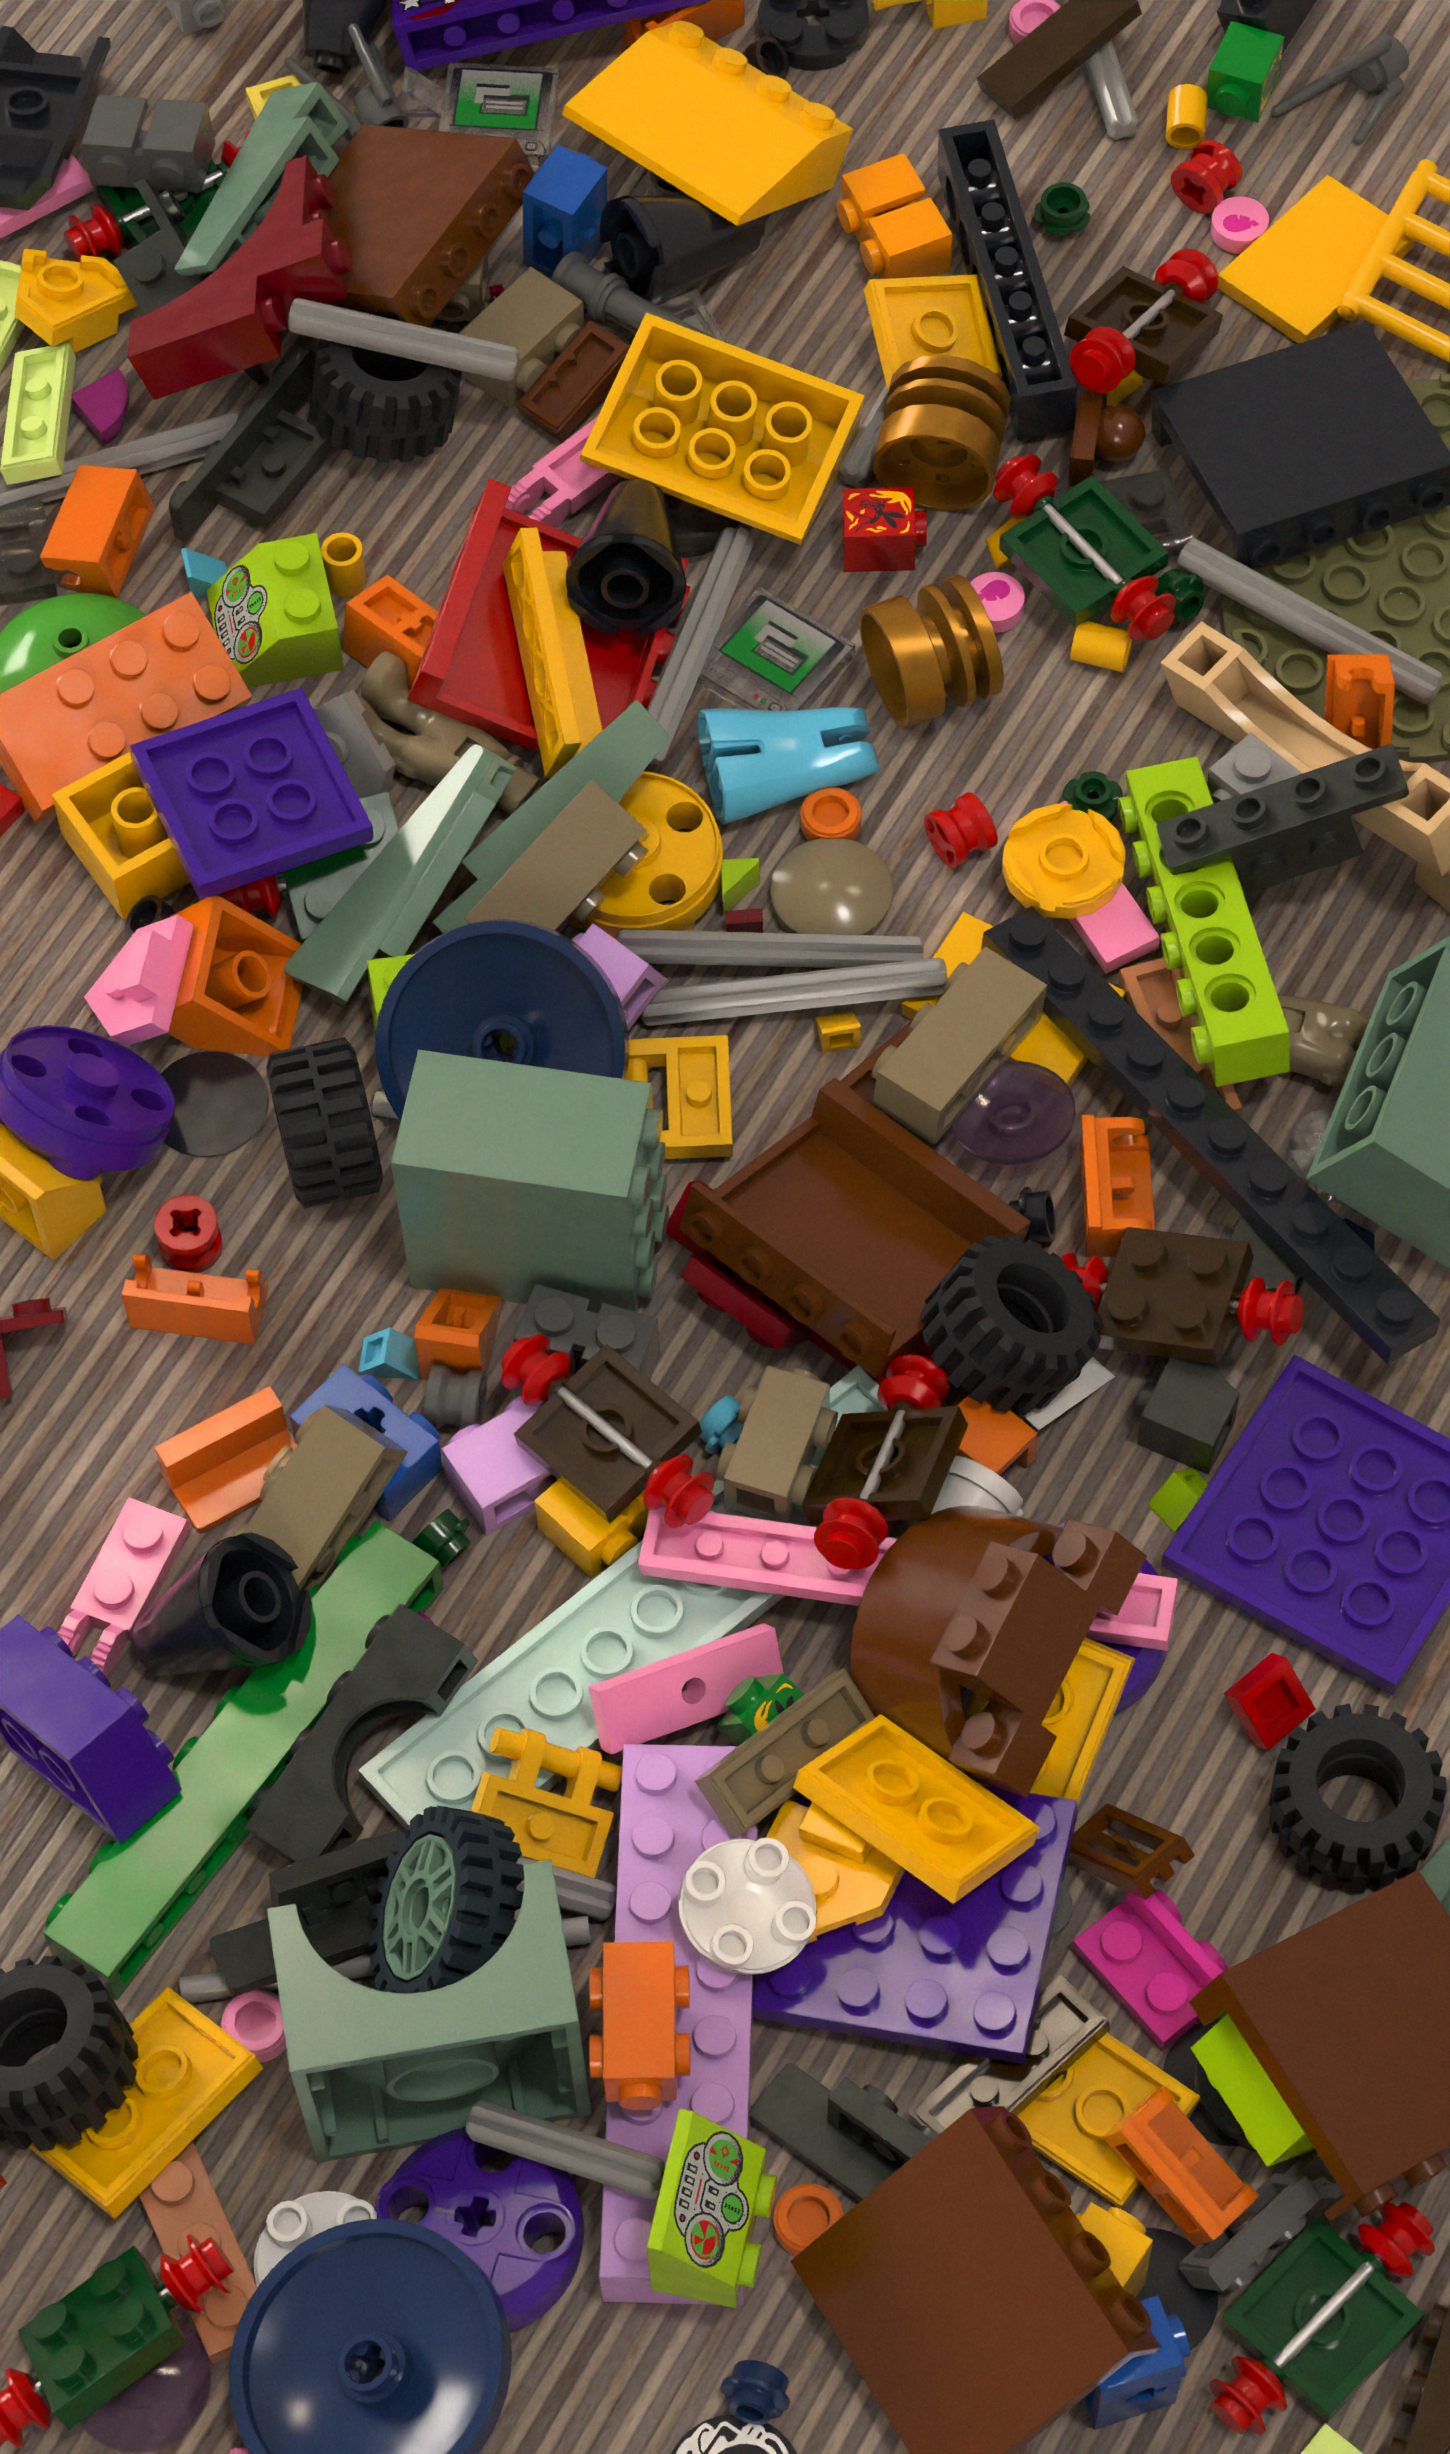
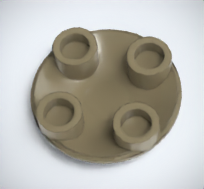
[770,838,893,935]

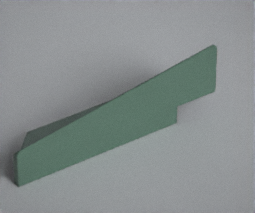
[175,82,349,276]
[432,700,668,934]
[284,745,517,1008]

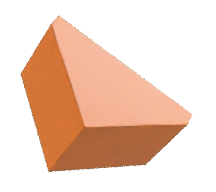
[414,1288,503,1380]

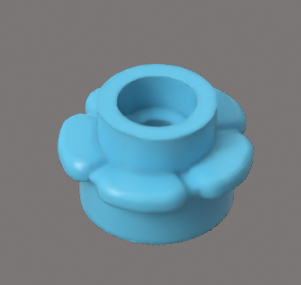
[699,1395,744,1454]

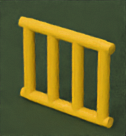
[1337,159,1450,363]

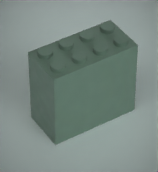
[1306,935,1450,1269]
[391,1050,669,1313]

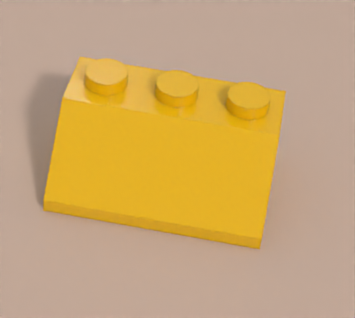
[0,1123,107,1261]

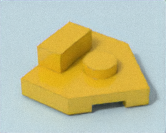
[15,249,138,354]
[766,1799,906,1944]

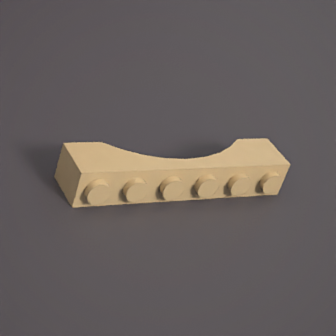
[1160,621,1450,877]

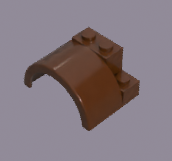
[851,1505,1147,1798]

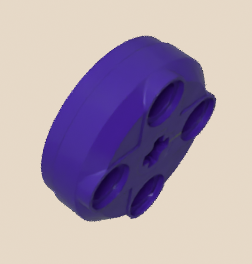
[0,1025,175,1180]
[376,2127,584,2332]

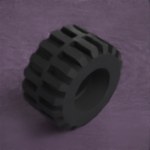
[309,313,462,463]
[266,1037,383,1209]
[921,1235,1102,1414]
[1269,1704,1447,1893]
[0,1956,139,2151]

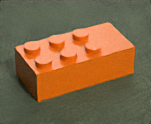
[0,592,253,824]

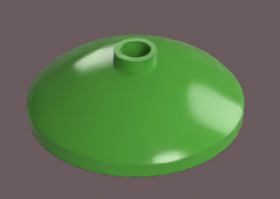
[0,593,146,694]

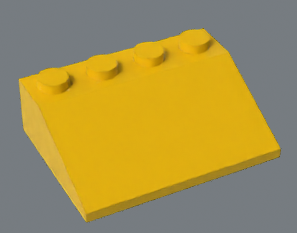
[562,21,854,226]
[580,312,865,545]

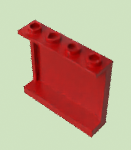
[407,478,690,753]

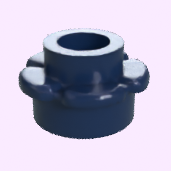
[720,2360,790,2425]

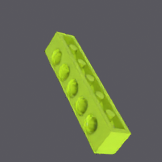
[1118,756,1290,1087]

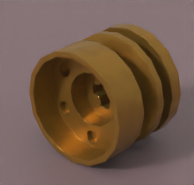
[873,355,1011,512]
[859,574,1004,728]

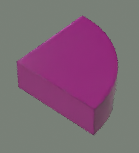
[71,368,129,445]

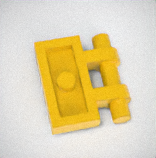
[471,1727,622,1878]

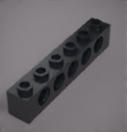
[937,119,1077,440]

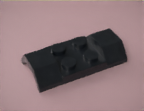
[0,26,111,210]

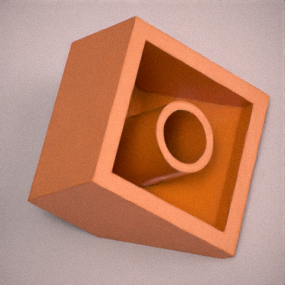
[167,894,303,1057]

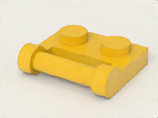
[626,1035,733,1159]

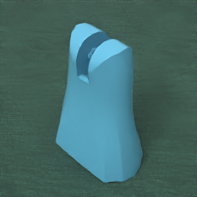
[697,707,879,825]

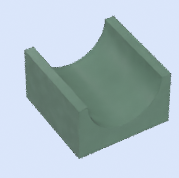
[267,1859,592,2163]

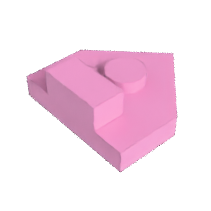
[84,914,194,1046]

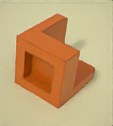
[956,1395,1037,1476]

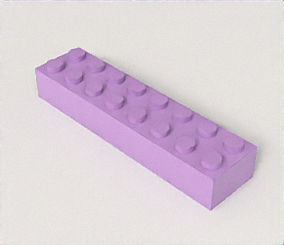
[599,1744,760,2306]

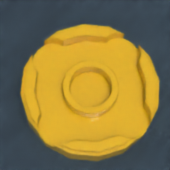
[1002,804,1126,919]

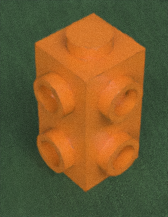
[589,1941,691,2110]

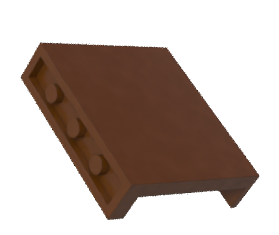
[327,124,535,327]
[679,1078,1031,1378]
[1189,1870,1450,2222]
[790,2106,1162,2454]

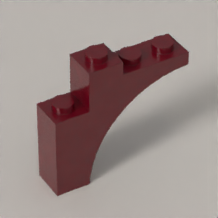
[127,155,353,400]

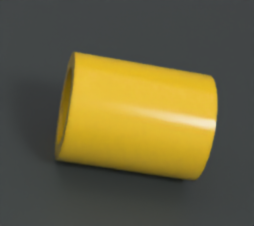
[1166,84,1207,150]
[321,532,367,598]
[1070,621,1133,673]

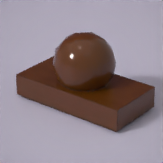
[1068,385,1146,490]

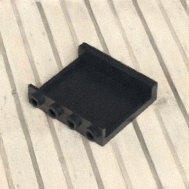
[1151,322,1450,570]

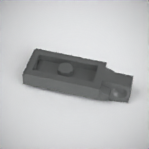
[1179,2149,1343,2292]

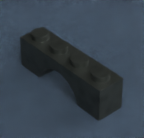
[1132,1216,1305,1475]
[245,1603,478,1863]

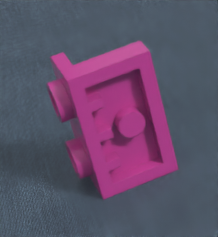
[1072,1889,1228,2051]

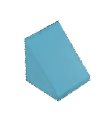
[181,548,227,599]
[358,1327,420,1380]

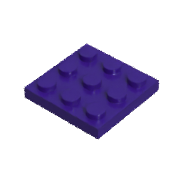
[130,688,373,900]

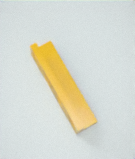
[502,528,603,778]

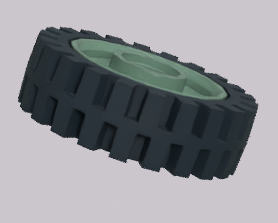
[369,1805,524,1993]

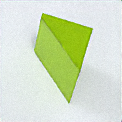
[721,858,760,916]
[1147,1468,1209,1533]

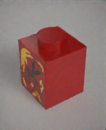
[843,487,927,572]

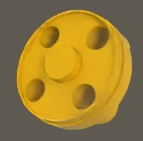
[568,771,723,939]

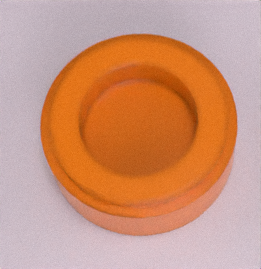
[800,787,861,841]
[773,2183,844,2257]

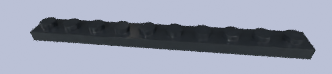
[981,906,1441,1365]

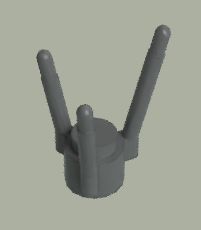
[284,23,409,137]
[1271,34,1409,145]

